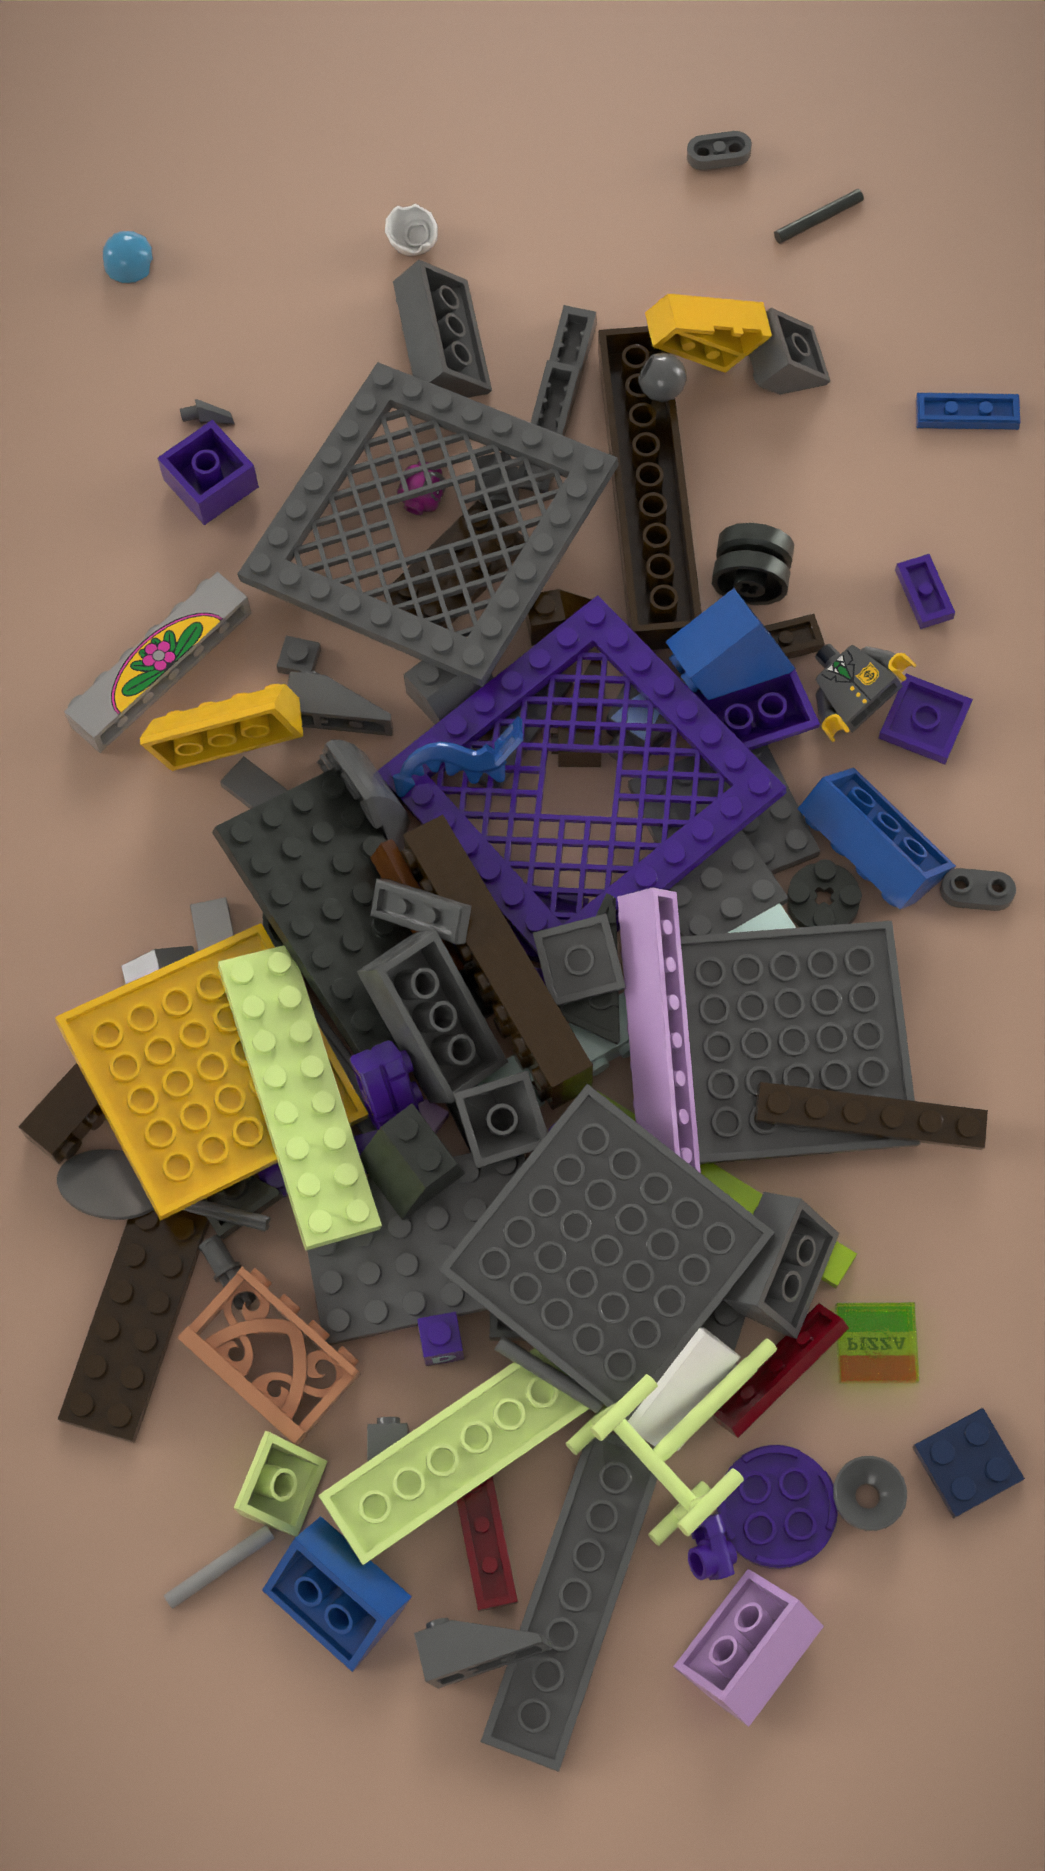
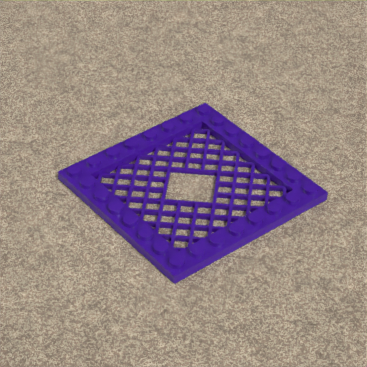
[378,595,787,955]

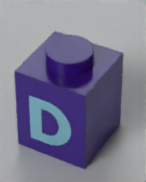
[417,1312,464,1366]

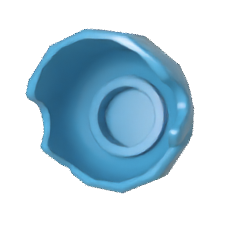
[103,231,153,283]

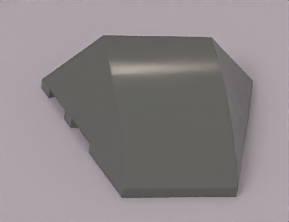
[317,740,410,854]

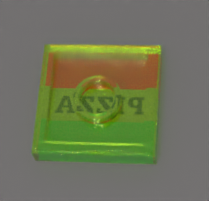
[835,1302,920,1384]

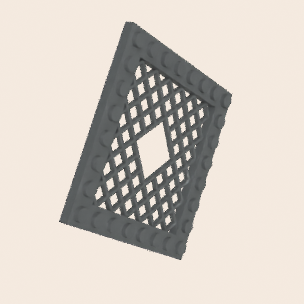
[237,362,619,687]

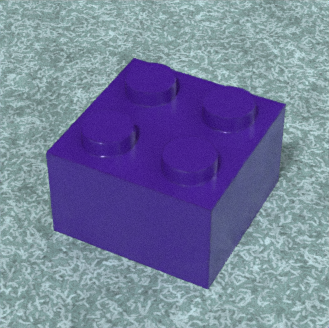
[157,420,259,525]

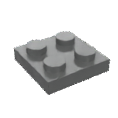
[533,913,626,1006]

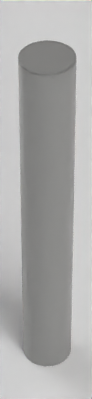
[164,1525,275,1609]

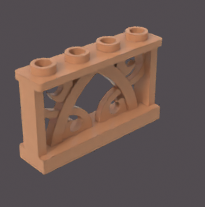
[177,1267,361,1446]

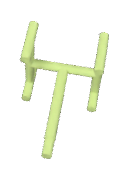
[566,1338,777,1546]

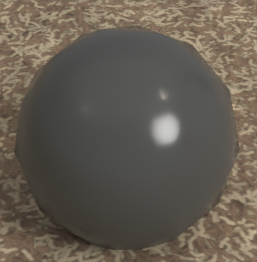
[638,353,687,402]

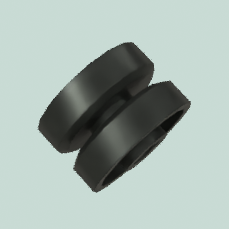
[712,523,795,605]

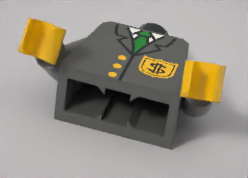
[815,644,916,742]

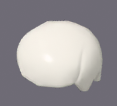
[385,204,438,256]

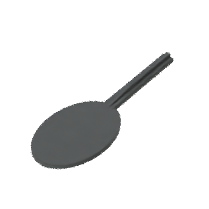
[57,1149,271,1231]

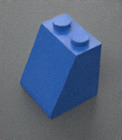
[666,588,796,700]

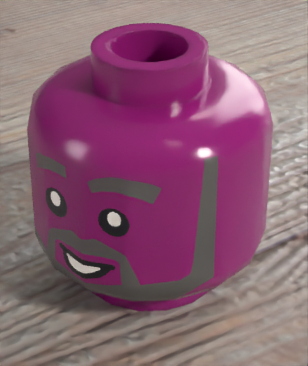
[397,461,446,516]

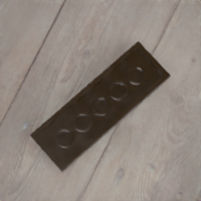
[58,1210,210,1443]

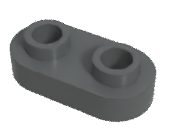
[687,131,752,170]
[940,868,1016,911]

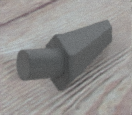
[180,399,235,425]

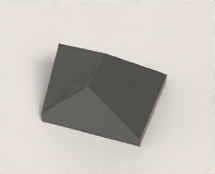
[454,1071,547,1169]

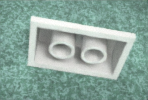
[627,1327,741,1451]

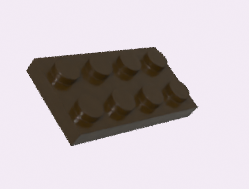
[384,500,525,629]

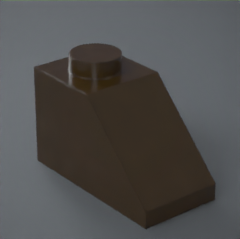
[525,589,592,646]

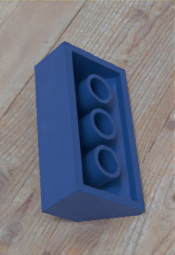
[797,767,956,910]

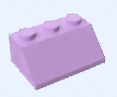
[673,1569,824,1727]

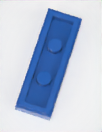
[915,393,1021,430]

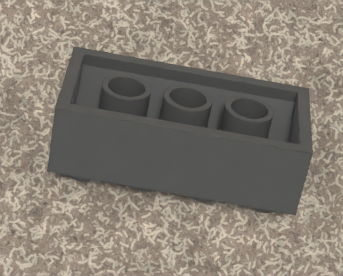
[393,260,492,398]

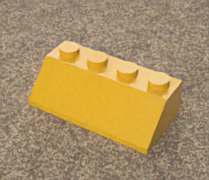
[140,684,303,771]

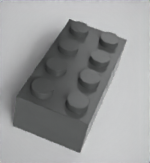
[357,930,508,1103]

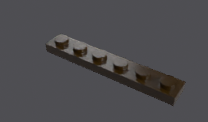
[755,1082,988,1150]

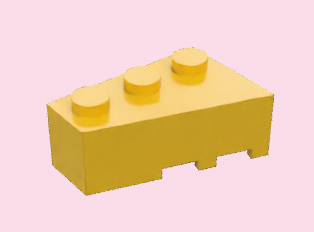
[645,294,772,373]

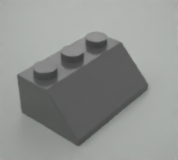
[722,1192,839,1339]

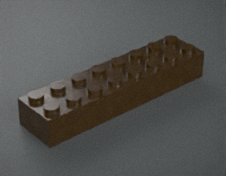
[401,814,593,1110]

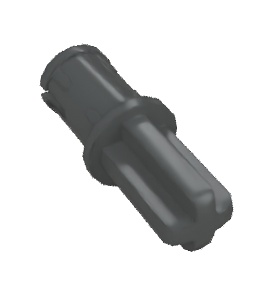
[199,1235,256,1310]

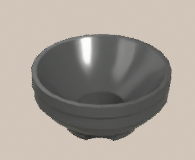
[833,1456,907,1531]

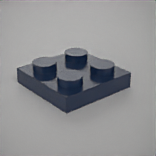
[913,1408,1025,1519]

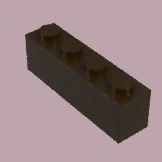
[18,1063,106,1164]

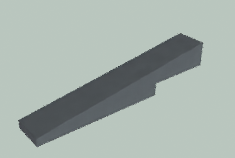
[518,305,597,493]

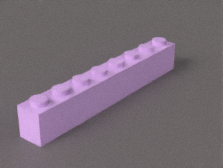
[617,888,701,1173]

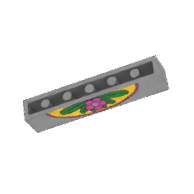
[64,572,251,753]

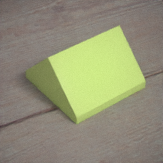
[234,1431,328,1537]

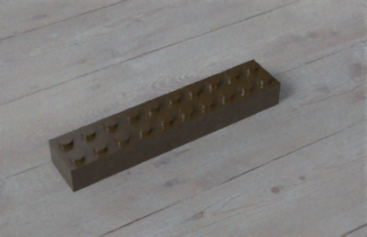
[598,326,702,650]

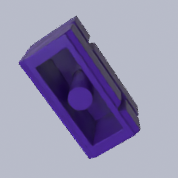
[350,1041,424,1131]

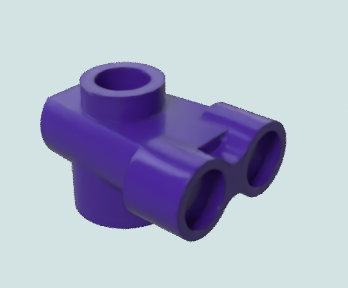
[688,1513,737,1581]

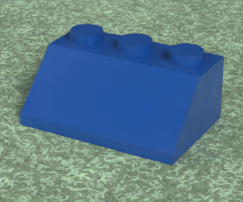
[262,1516,412,1672]

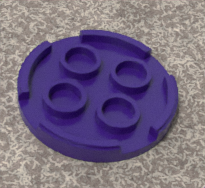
[717,1445,838,1569]

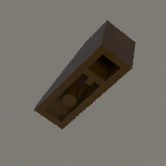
[551,660,602,767]

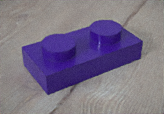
[895,554,955,629]

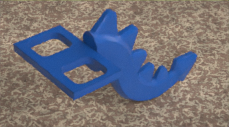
[393,716,523,797]

